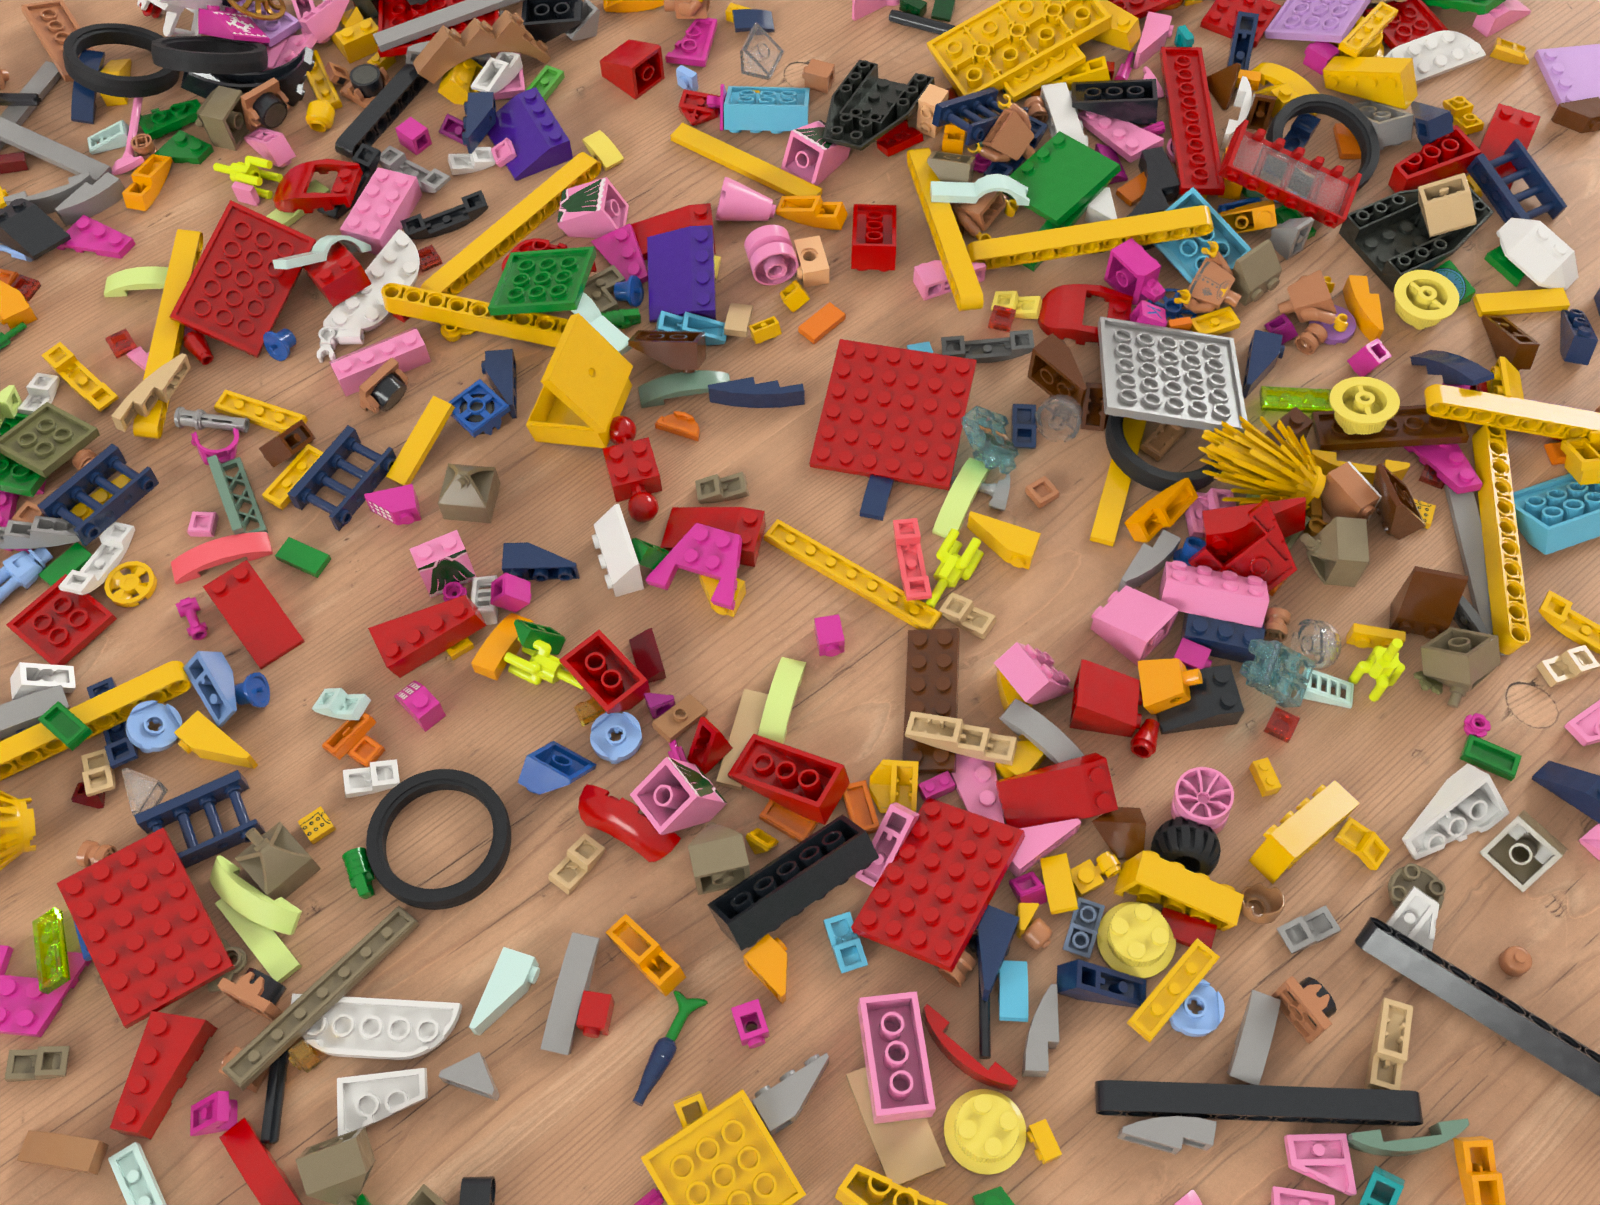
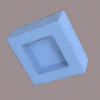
[676,65,698,91]

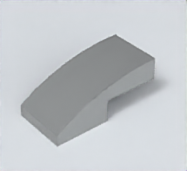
[1277,905,1341,954]

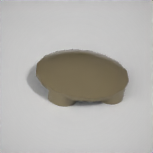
[1388,863,1446,911]

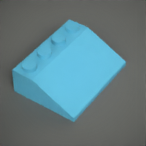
[724,86,810,134]
[1153,187,1252,284]
[1513,473,1600,555]

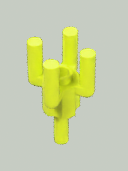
[213,156,283,199]
[926,528,984,608]
[504,637,585,690]
[1348,638,1405,702]

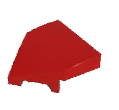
[678,89,720,126]
[877,119,924,157]

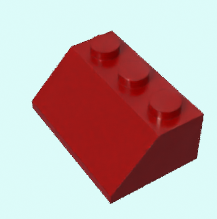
[559,629,651,714]

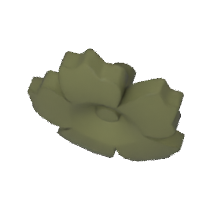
[1413,671,1443,695]

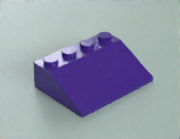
[487,87,573,181]
[647,225,717,323]

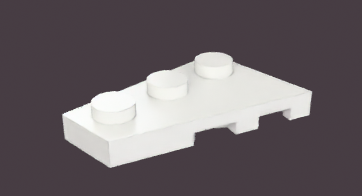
[337,1068,428,1136]

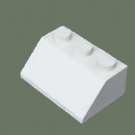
[591,504,644,597]

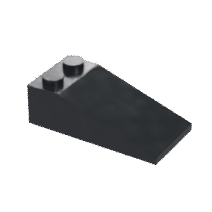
[1071,79,1158,125]

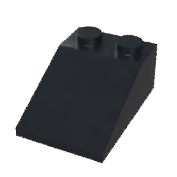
[521,0,583,43]
[0,198,71,260]
[1156,665,1244,735]

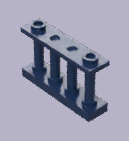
[932,87,1029,146]
[1466,138,1567,223]
[287,425,396,531]
[37,444,159,546]
[134,770,266,869]

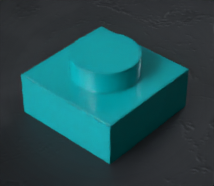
[1174,25,1194,47]

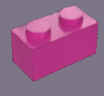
[918,771,956,802]

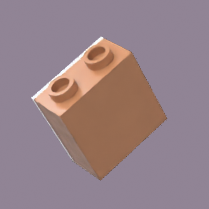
[1321,461,1382,524]

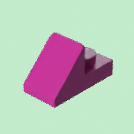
[190,1091,238,1136]

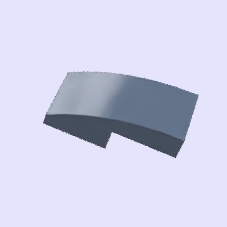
[1062,897,1105,959]

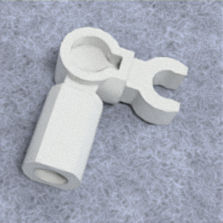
[317,327,365,363]

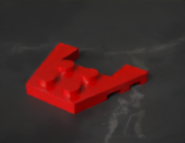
[1188,498,1297,592]

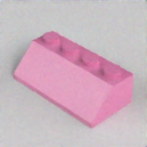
[329,327,431,396]

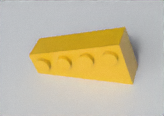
[1092,0,1141,51]
[1322,56,1418,110]
[1248,781,1360,884]
[1113,850,1244,931]
[835,1164,948,1205]

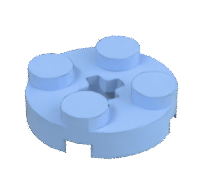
[126,700,182,753]
[590,711,643,764]
[1169,979,1225,1037]

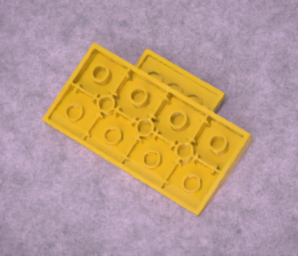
[926,0,1111,102]

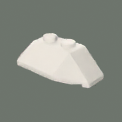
[1496,218,1579,291]

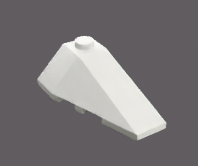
[1402,763,1510,860]

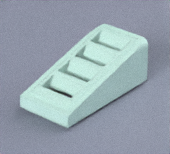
[87,120,129,155]
[1299,668,1354,709]

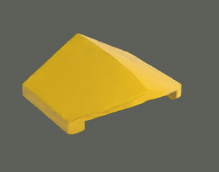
[1489,37,1529,65]
[869,759,919,813]

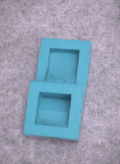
[823,912,868,974]
[998,960,1028,1022]

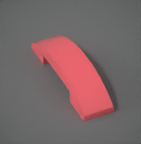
[893,518,932,601]
[171,532,273,584]

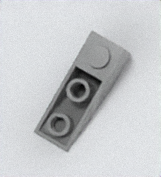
[752,1053,829,1137]

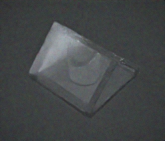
[740,22,784,80]

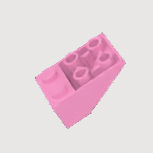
[994,642,1073,705]

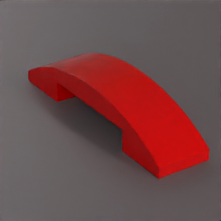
[922,1004,1018,1092]

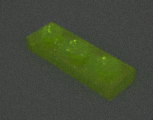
[1259,386,1333,413]
[32,908,71,994]

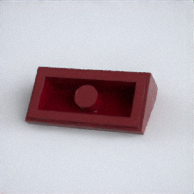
[0,151,29,174]
[629,628,666,683]

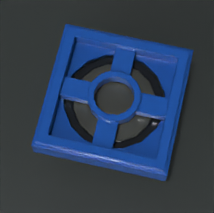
[448,379,511,438]

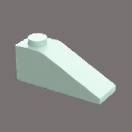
[469,947,540,1036]

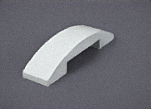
[1221,76,1252,150]
[58,522,135,595]

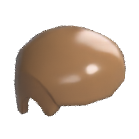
[1240,882,1285,924]

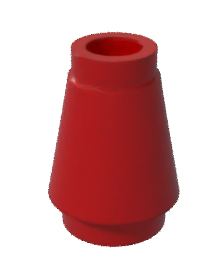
[183,331,214,365]
[1130,719,1160,758]

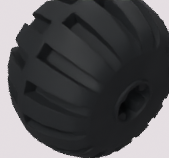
[1151,817,1221,876]

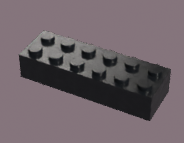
[707,814,879,951]

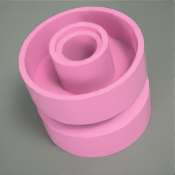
[744,225,798,285]
[1171,767,1234,834]

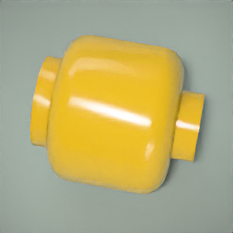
[305,99,335,132]

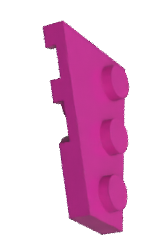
[665,18,717,67]
[57,215,136,259]
[591,224,648,283]
[1404,444,1483,494]

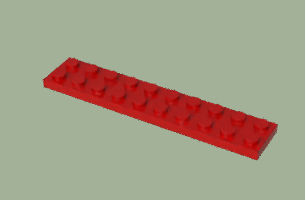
[1160,47,1225,195]

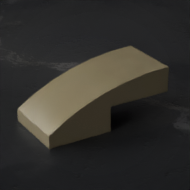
[695,472,749,503]
[5,1046,70,1082]

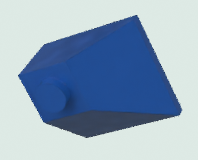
[517,741,597,795]

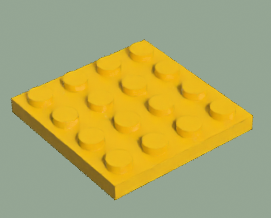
[640,1089,806,1205]

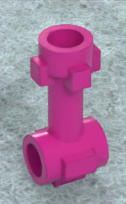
[175,597,208,640]

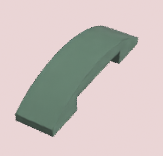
[638,370,730,408]
[1347,1118,1470,1157]

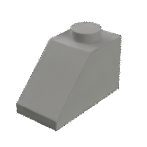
[1270,217,1314,260]

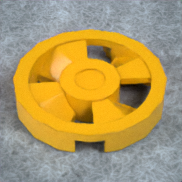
[104,561,157,608]

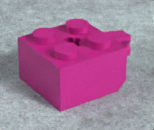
[1104,238,1166,305]

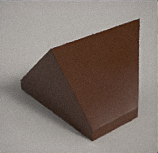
[1080,382,1109,431]
[1092,807,1146,860]

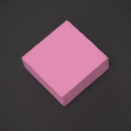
[491,138,517,168]
[231,181,260,206]
[187,512,219,537]

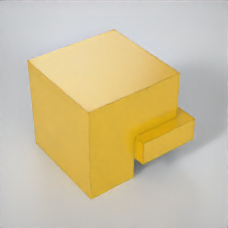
[1560,430,1600,485]

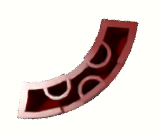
[578,784,681,862]

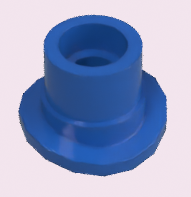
[614,275,644,307]
[263,328,296,361]
[1173,537,1206,566]
[235,672,270,708]

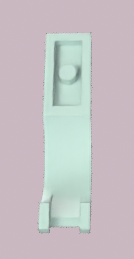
[930,174,1030,206]
[273,235,372,269]
[571,292,632,355]

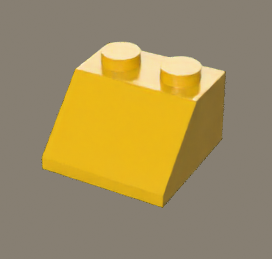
[331,17,378,64]

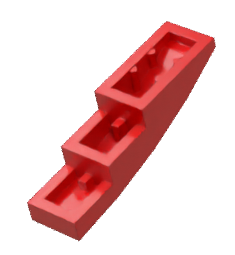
[219,1117,303,1205]

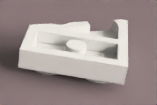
[1386,886,1439,951]

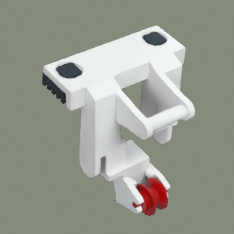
[137,0,237,37]

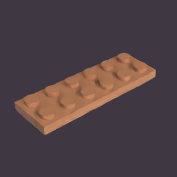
[21,0,105,82]

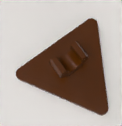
[1207,63,1241,110]

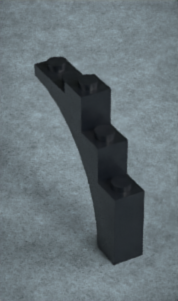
[181,47,315,107]
[1091,146,1180,254]

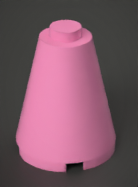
[715,177,776,221]

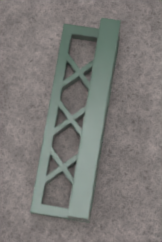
[207,455,268,535]

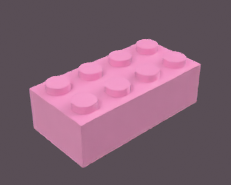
[340,167,422,255]
[1159,560,1270,628]
[857,991,936,1124]

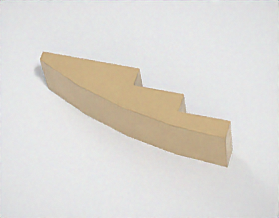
[111,353,191,432]
[905,711,1018,766]
[1364,997,1414,1127]

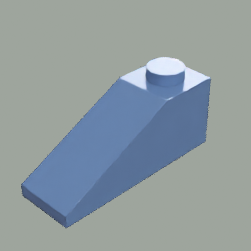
[183,651,237,727]

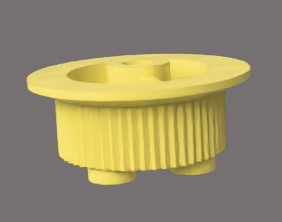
[1394,270,1459,330]
[1329,377,1400,435]
[1097,902,1176,979]
[944,1089,1027,1175]

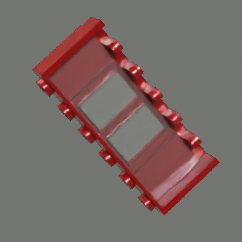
[1218,119,1362,229]

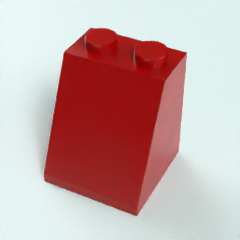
[600,39,665,100]
[1069,659,1143,738]

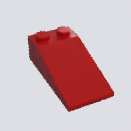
[1468,103,1541,189]
[631,203,716,260]
[851,204,897,272]
[303,241,372,308]
[1202,497,1306,562]
[660,507,766,567]
[203,560,305,669]
[727,734,850,825]
[995,752,1118,829]

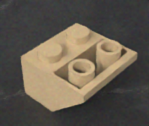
[1418,173,1477,237]

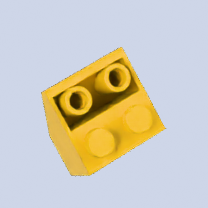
[437,58,483,105]
[1486,357,1524,399]

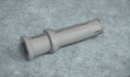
[174,407,250,433]

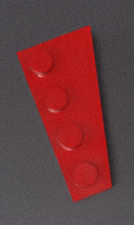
[1388,125,1482,193]
[368,595,487,678]
[110,1011,218,1140]

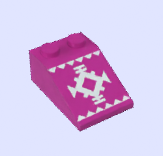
[198,5,270,43]

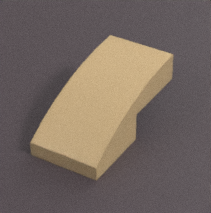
[724,303,753,337]
[939,592,997,640]
[1536,645,1600,687]
[81,749,115,797]
[549,833,605,895]

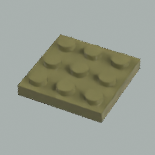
[0,402,100,478]

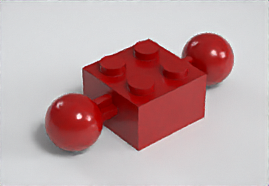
[602,416,662,523]

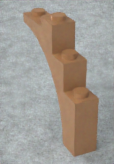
[413,10,551,84]

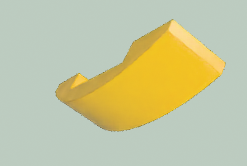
[1251,62,1320,116]
[41,342,119,412]
[1311,449,1410,486]
[1538,590,1600,654]

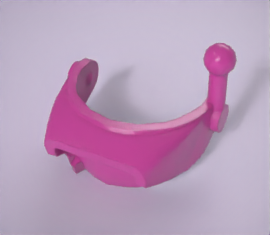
[191,428,239,465]

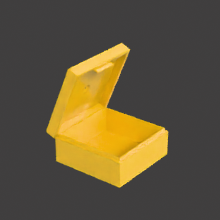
[526,313,633,448]

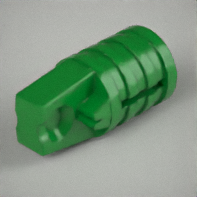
[601,308,641,329]
[342,847,375,899]

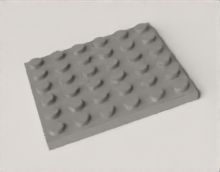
[1098,316,1247,433]

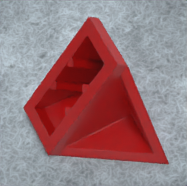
[687,716,733,774]

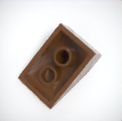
[628,330,706,373]
[1027,333,1087,418]
[1373,463,1426,540]
[1389,566,1468,639]

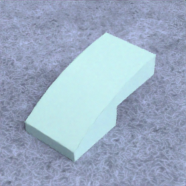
[312,688,371,720]

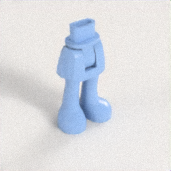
[0,547,54,604]

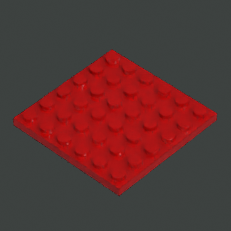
[809,339,977,490]

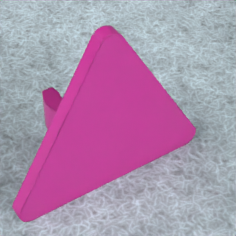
[707,84,727,131]

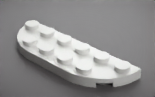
[1385,30,1486,84]
[323,229,420,332]
[291,994,462,1060]

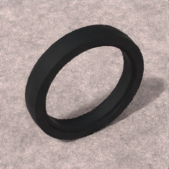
[63,23,180,98]
[151,36,268,74]
[1265,94,1380,197]
[1105,415,1225,492]
[366,769,511,910]

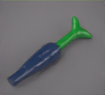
[632,991,708,1106]

